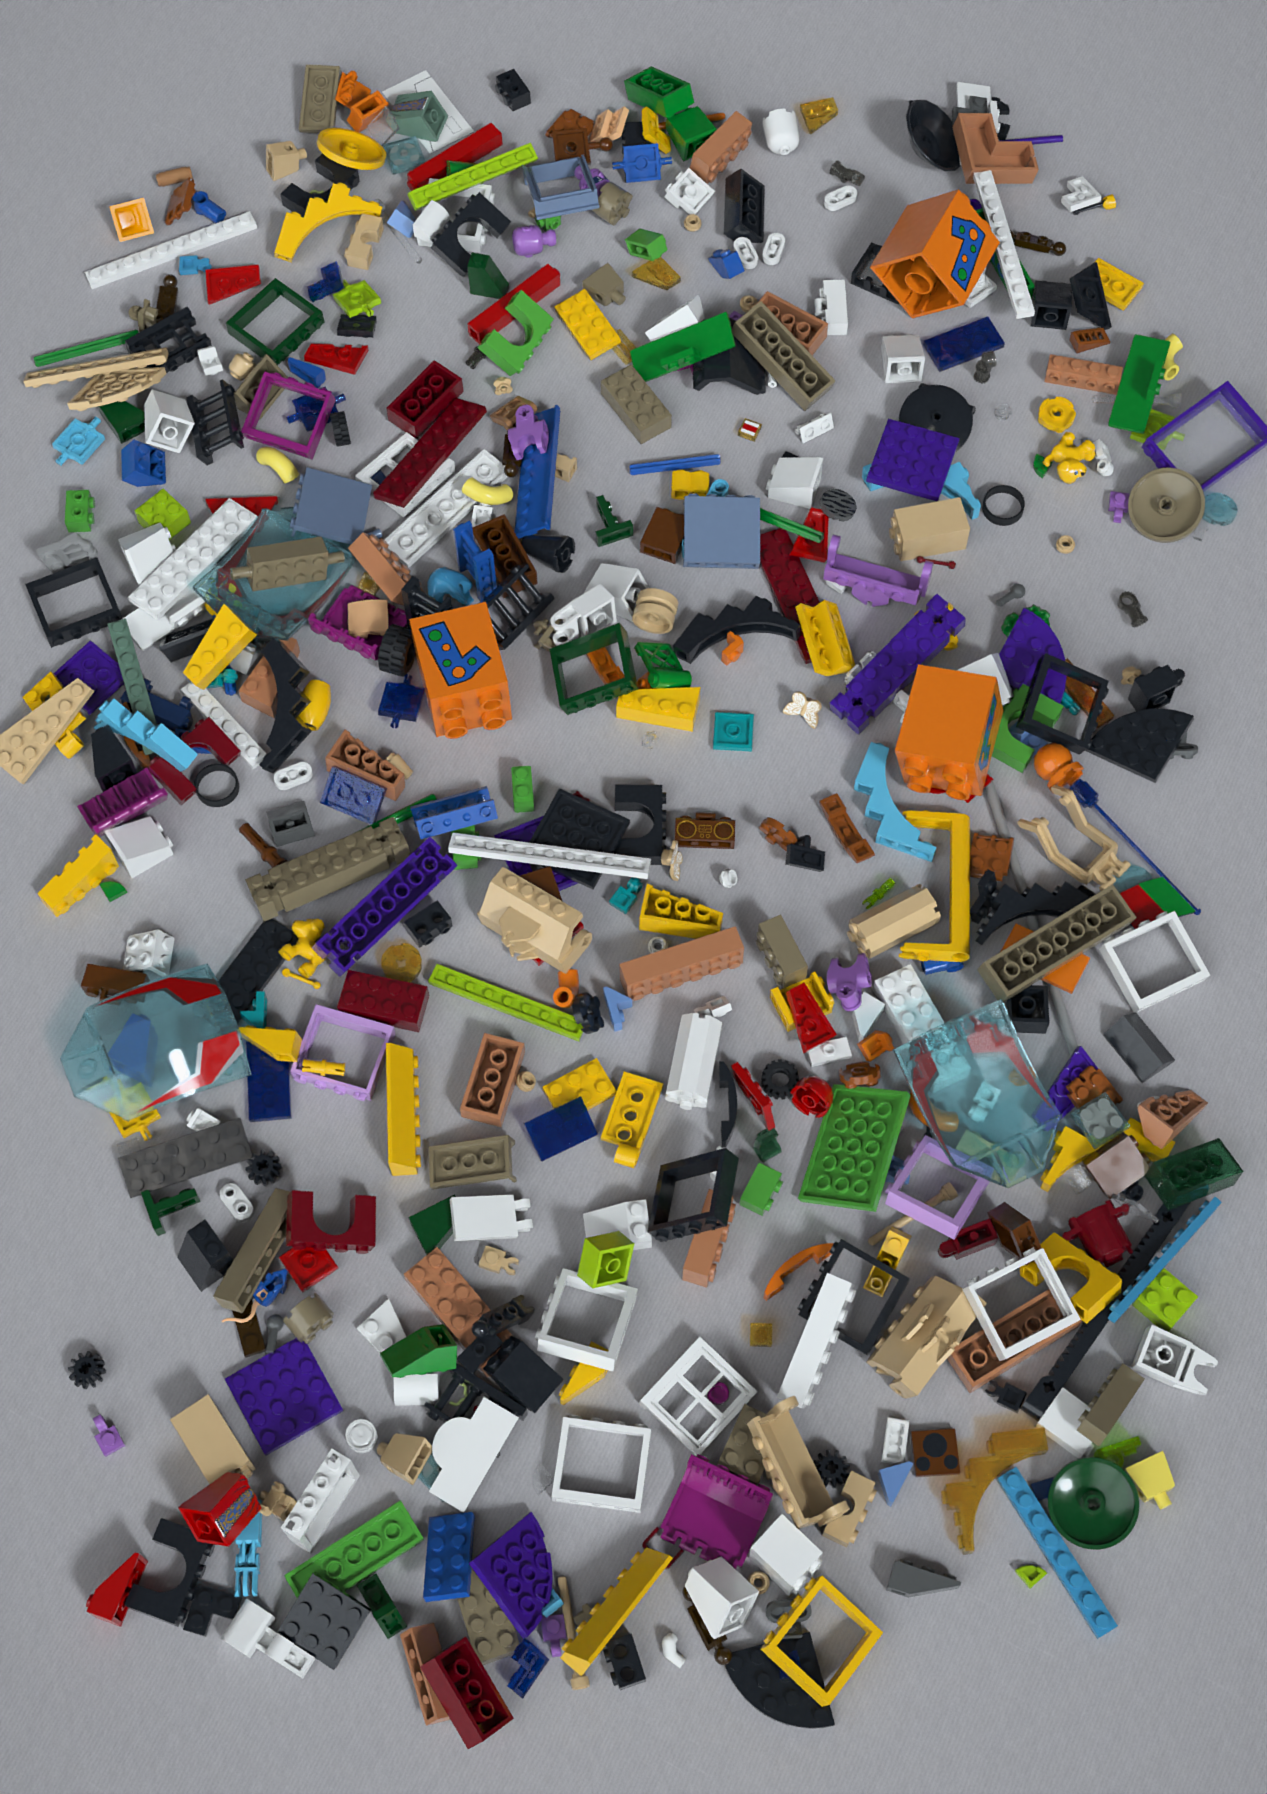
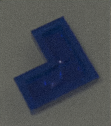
[307,261,345,302]
[507,1638,550,1699]

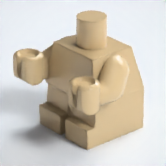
[259,1481,297,1522]

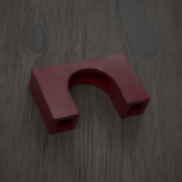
[149,717,241,805]
[286,1190,376,1254]

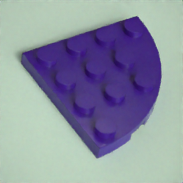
[999,608,1066,704]
[469,1512,553,1639]

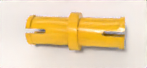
[302,1059,346,1076]

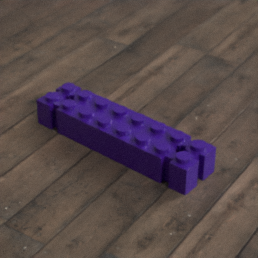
[830,594,966,735]
[312,837,458,977]

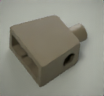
[582,262,626,306]

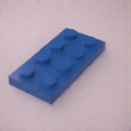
[423,1512,475,1602]

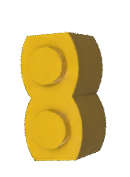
[671,469,709,500]

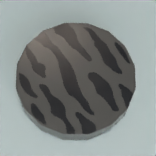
[820,488,857,522]

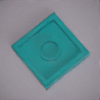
[713,712,754,752]

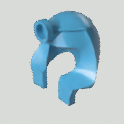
[427,567,474,609]

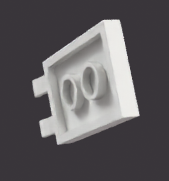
[450,1195,533,1241]

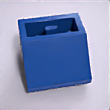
[121,439,166,487]

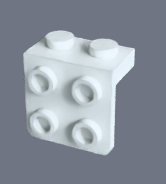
[123,929,175,977]

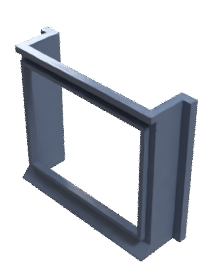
[522,155,599,220]

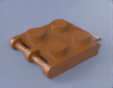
[545,109,594,151]
[165,177,196,225]
[970,832,1014,882]
[1066,1066,1123,1113]

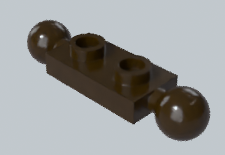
[1010,230,1066,256]
[156,274,178,323]
[502,424,522,477]
[682,1586,732,1665]

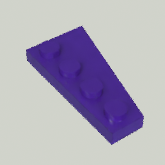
[1032,1046,1098,1132]

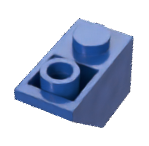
[708,249,745,279]

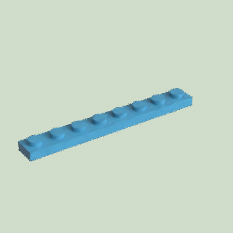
[1108,1197,1222,1324]
[997,1467,1118,1639]

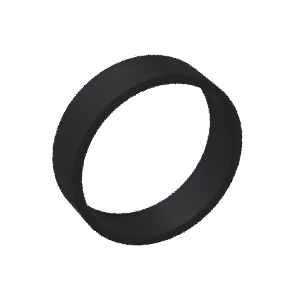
[982,485,1025,526]
[194,764,240,807]

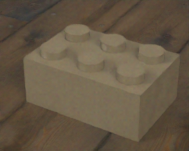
[756,914,808,989]
[717,1404,766,1486]

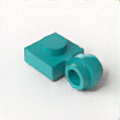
[206,669,238,688]
[609,877,643,915]

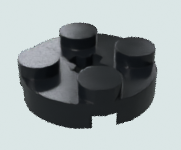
[572,992,604,1034]

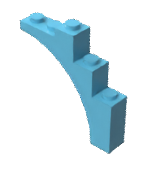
[862,462,981,520]
[93,699,198,772]

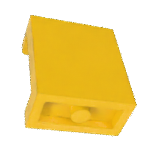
[770,971,834,1032]

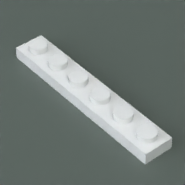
[181,682,266,769]

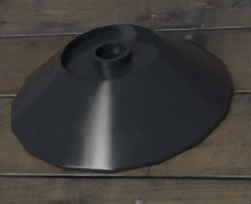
[906,100,961,171]

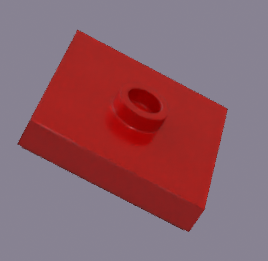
[279,1247,339,1293]

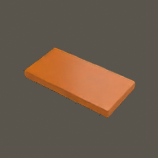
[1000,923,1090,994]

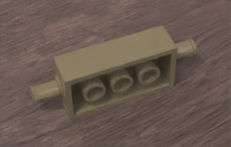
[230,536,345,592]

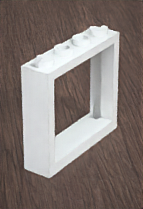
[417,178,495,253]
[1099,911,1210,1013]
[962,1247,1081,1361]
[535,1268,638,1371]
[551,1415,651,1513]
[281,1449,360,1554]

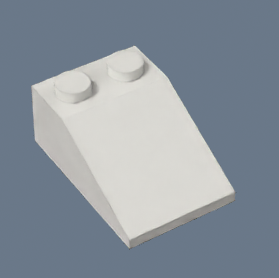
[583,1199,652,1250]

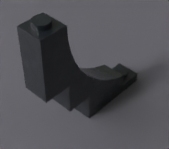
[259,637,312,773]

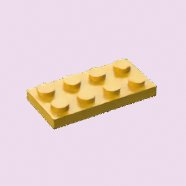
[554,289,621,360]

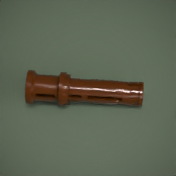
[239,823,288,868]

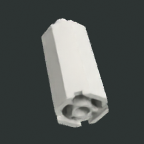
[665,1013,722,1110]

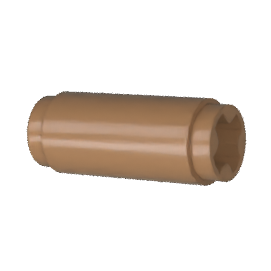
[156,166,193,187]

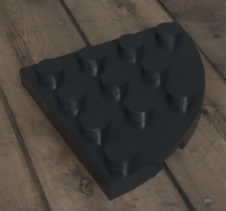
[1085,709,1194,783]
[724,1632,835,1729]

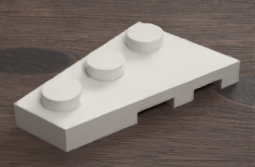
[357,1299,406,1354]

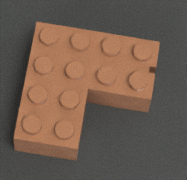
[952,113,1039,184]

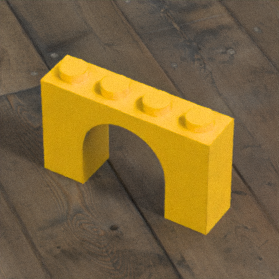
[1020,1232,1122,1324]

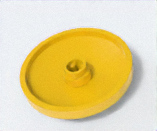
[317,128,386,170]

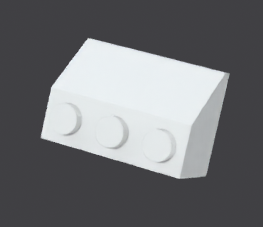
[645,295,705,342]

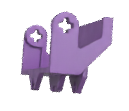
[823,534,934,607]

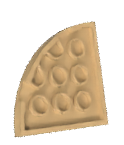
[67,367,167,411]

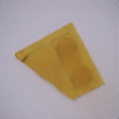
[800,97,838,134]
[632,257,681,291]

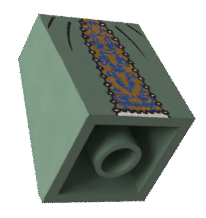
[387,90,448,142]

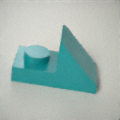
[240,991,268,1029]

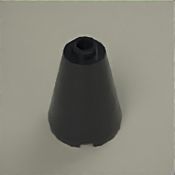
[521,535,575,573]

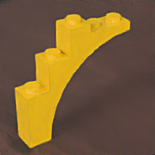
[274,183,382,263]
[1040,1117,1176,1192]

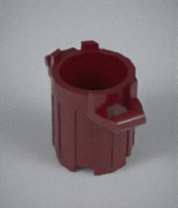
[1062,1200,1133,1268]

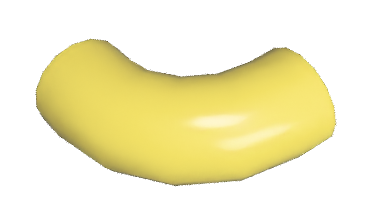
[1163,333,1183,381]
[256,447,300,483]
[462,477,513,505]

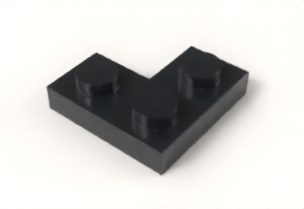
[970,869,998,924]
[183,1584,242,1637]

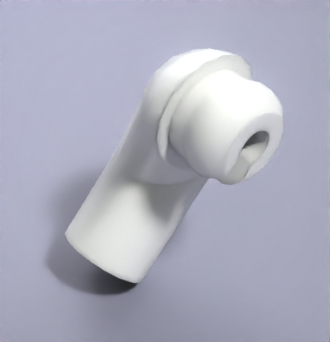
[662,1633,686,1668]

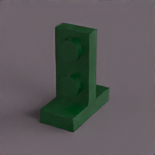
[595,495,633,547]
[141,1188,201,1236]
[357,1574,407,1639]

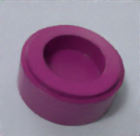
[707,1382,729,1405]

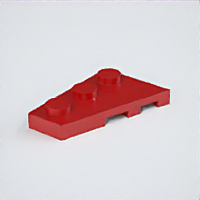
[205,265,261,305]
[304,344,369,375]

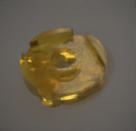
[381,943,422,982]

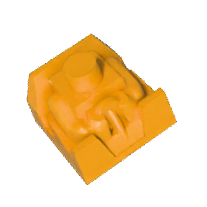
[109,197,154,242]

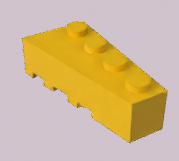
[183,604,257,690]
[616,687,701,732]
[37,834,119,917]
[639,884,723,939]

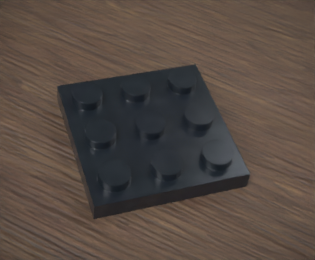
[277,1572,372,1670]

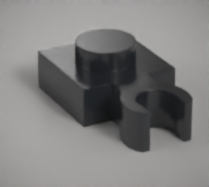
[985,1380,1027,1414]

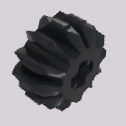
[245,1150,282,1186]
[68,1351,106,1390]
[813,1449,850,1489]

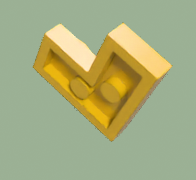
[642,106,671,154]

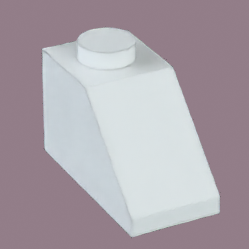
[852,992,885,1042]

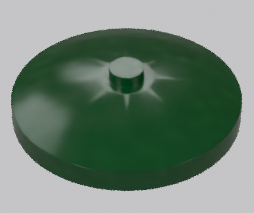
[1048,1457,1139,1550]

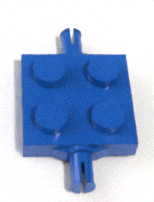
[612,143,672,183]

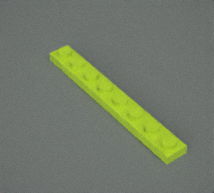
[407,142,538,211]
[428,964,584,1042]

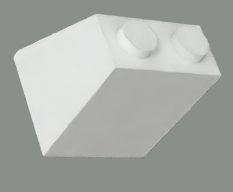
[881,334,925,383]
[144,389,195,453]
[766,457,823,509]
[118,523,176,585]
[584,563,649,622]
[956,653,1014,705]
[105,816,173,878]
[685,1557,759,1639]

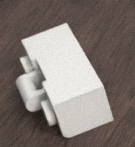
[814,280,848,335]

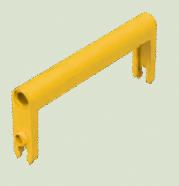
[899,810,970,962]

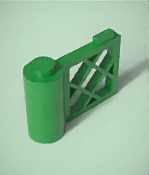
[634,642,692,688]

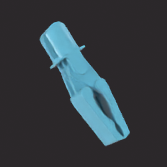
[234,1500,262,1597]

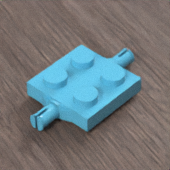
[52,416,105,466]

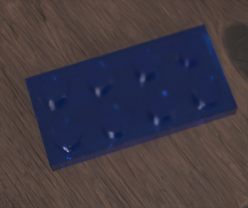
[923,316,1005,372]
[246,1042,292,1123]

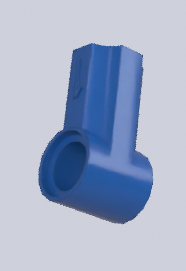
[193,191,226,223]
[921,960,964,975]

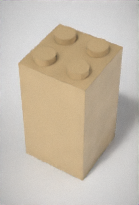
[889,497,970,561]
[170,1394,256,1484]

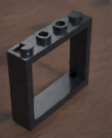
[25,557,123,648]
[1016,653,1109,755]
[647,1148,739,1242]
[797,1239,910,1355]

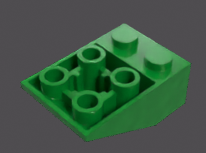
[380,1324,457,1378]

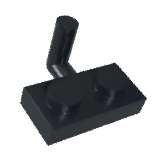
[785,835,825,872]

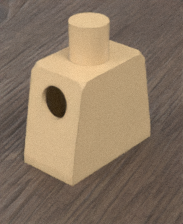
[266,141,307,181]
[377,1433,432,1485]

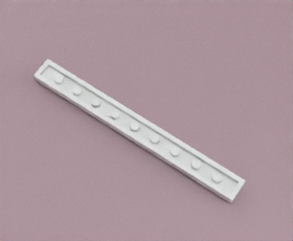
[973,170,1035,319]
[84,211,257,289]
[448,833,651,879]

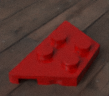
[206,496,278,533]

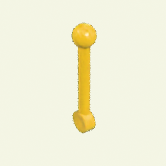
[282,968,321,989]

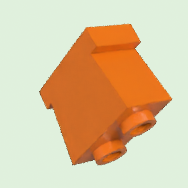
[347,90,389,133]

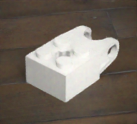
[550,584,617,646]
[1131,1325,1218,1395]

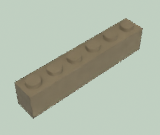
[213,1188,290,1313]

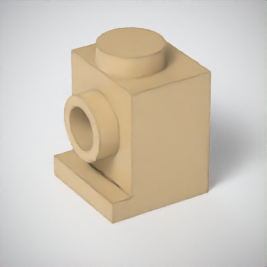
[555,453,577,482]

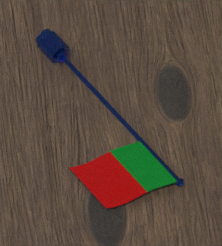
[1070,779,1201,930]

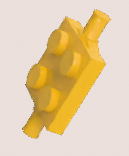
[104,1079,161,1141]

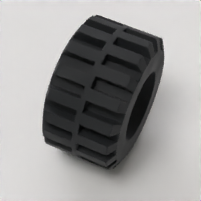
[378,624,416,677]

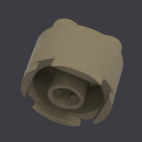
[592,182,633,226]
[283,1293,334,1344]

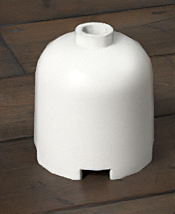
[762,108,799,155]

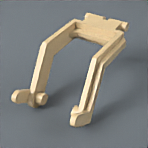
[1017,785,1131,891]

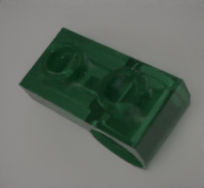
[753,1128,782,1163]

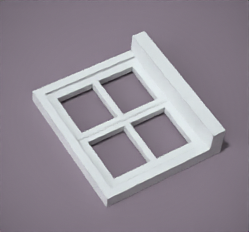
[355,432,455,518]
[639,1337,758,1456]

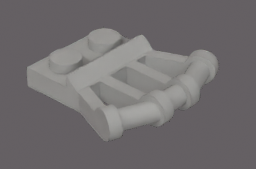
[36,533,98,573]

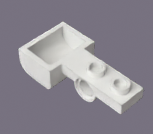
[220,1599,316,1679]

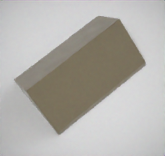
[234,354,288,420]

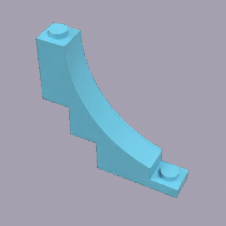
[854,742,936,862]

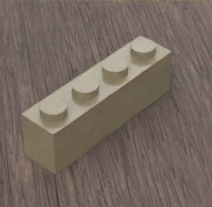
[1077,1363,1145,1446]

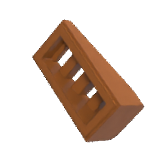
[1069,328,1110,354]

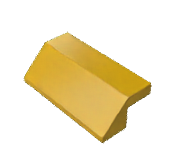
[796,600,855,676]

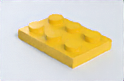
[1094,258,1144,311]
[542,1058,617,1124]

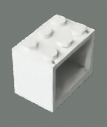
[749,1514,823,1596]

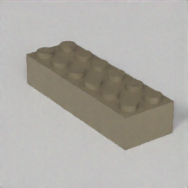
[732,301,835,411]

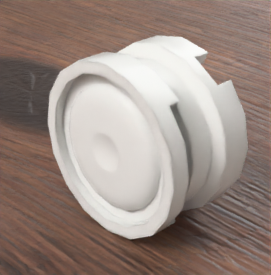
[345,1419,378,1454]

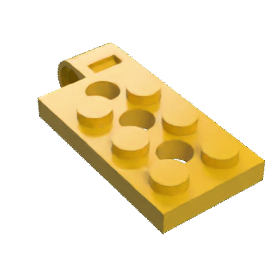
[23,671,86,759]
[601,1071,663,1169]

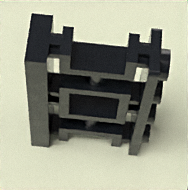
[125,306,212,373]

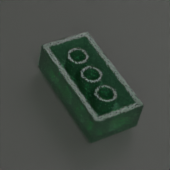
[1144,1138,1244,1210]

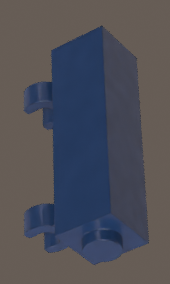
[120,678,193,732]

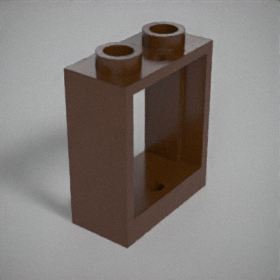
[987,1202,1041,1266]

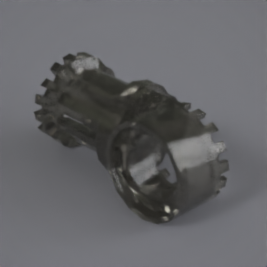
[829,160,865,186]
[974,350,997,384]
[1117,591,1148,628]

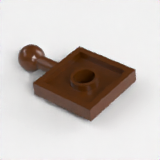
[552,128,613,165]

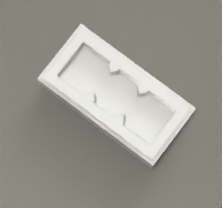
[807,1037,852,1067]
[881,1417,909,1465]

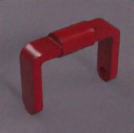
[642,1527,684,1569]

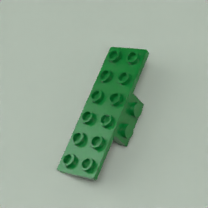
[630,312,735,382]
[1108,334,1170,434]

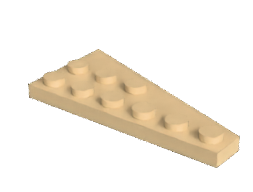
[0,678,94,784]

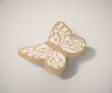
[783,691,822,729]
[661,840,683,881]

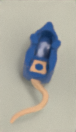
[222,1269,288,1323]

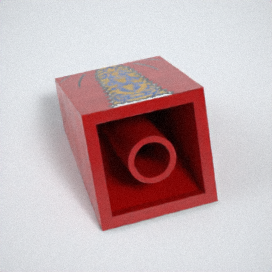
[178,1472,261,1547]

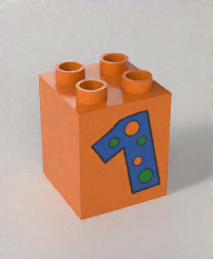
[870,189,1000,318]
[409,602,512,739]
[895,664,1003,800]

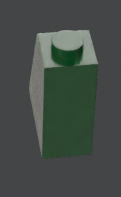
[467,252,509,299]
[98,401,145,444]
[408,1194,456,1255]

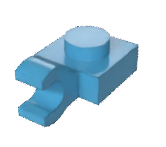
[179,255,212,275]

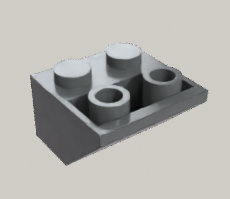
[266,801,315,847]

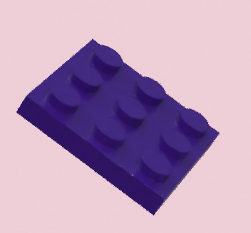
[54,640,124,715]

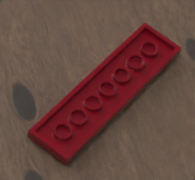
[373,398,487,508]
[760,528,820,664]

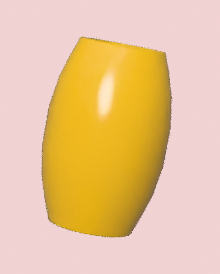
[298,679,331,731]

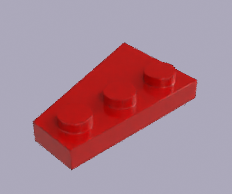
[789,507,829,563]
[786,983,837,1054]
[731,1062,775,1131]

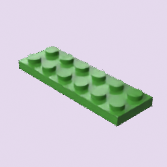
[284,1500,424,1598]

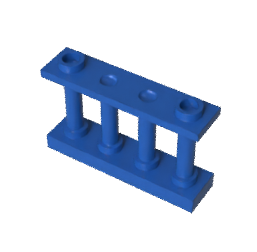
[453,521,497,602]
[410,786,498,839]

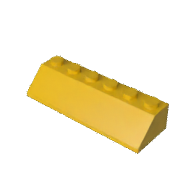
[386,1043,421,1176]
[560,1547,673,1676]

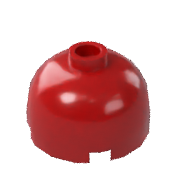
[791,1076,833,1118]

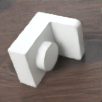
[471,503,495,527]

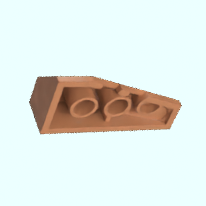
[1137,1090,1208,1149]

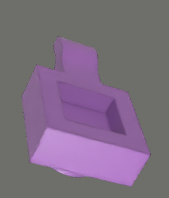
[1108,491,1129,523]
[93,1414,125,1457]
[541,1614,566,1657]

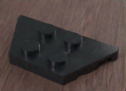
[1070,262,1112,330]

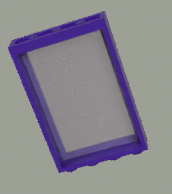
[1141,381,1267,492]

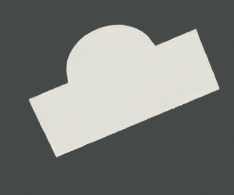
[429,1397,519,1513]

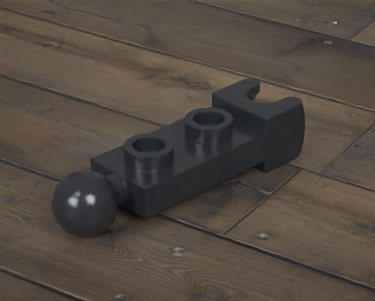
[472,1295,535,1338]

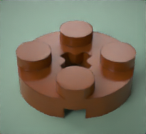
[759,817,797,851]
[839,1062,881,1089]

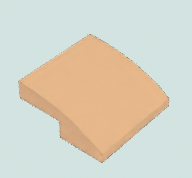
[589,106,629,142]
[347,600,388,639]

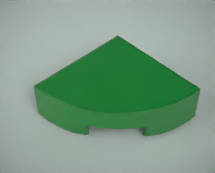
[1033,453,1053,479]
[99,881,128,902]

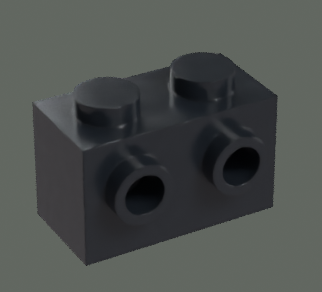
[495,69,531,111]

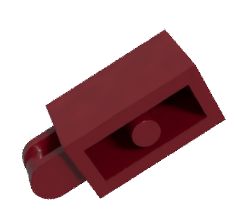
[938,1219,998,1260]

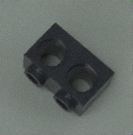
[404,900,453,948]
[603,1633,646,1690]

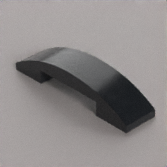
[719,1061,737,1147]

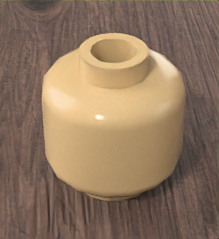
[229,352,256,381]

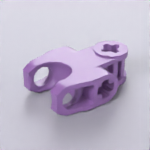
[508,405,549,460]
[827,952,872,1011]

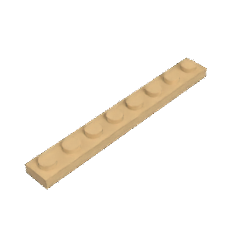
[24,347,169,388]

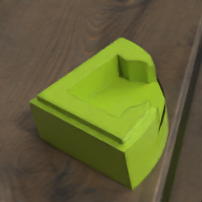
[1015,1565,1047,1589]

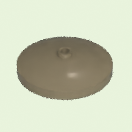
[1128,468,1205,543]

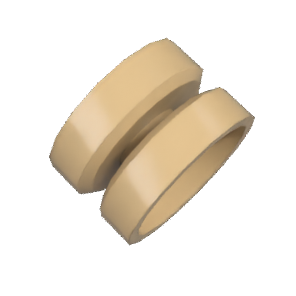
[632,588,679,634]

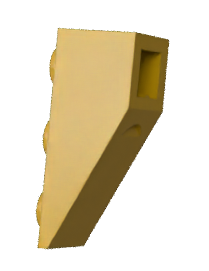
[237,1025,302,1062]
[863,1226,912,1297]
[559,1341,609,1405]

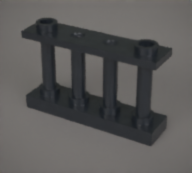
[186,379,244,466]
[477,564,555,650]
[401,576,452,629]
[424,1363,528,1458]

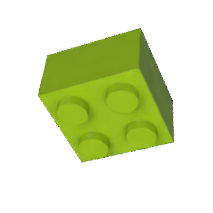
[134,489,191,540]
[577,1231,635,1289]
[1132,1268,1198,1332]

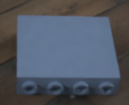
[289,467,372,545]
[683,494,760,569]

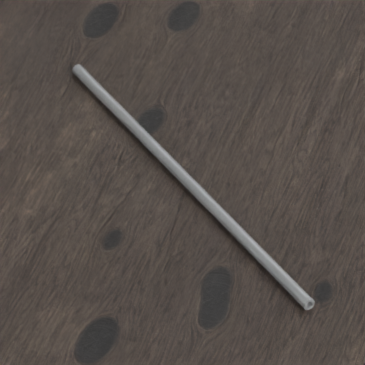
[985,769,1078,1057]

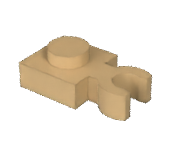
[479,1245,519,1275]

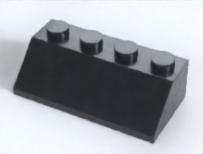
[724,168,765,243]

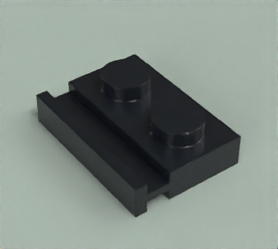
[337,314,377,338]

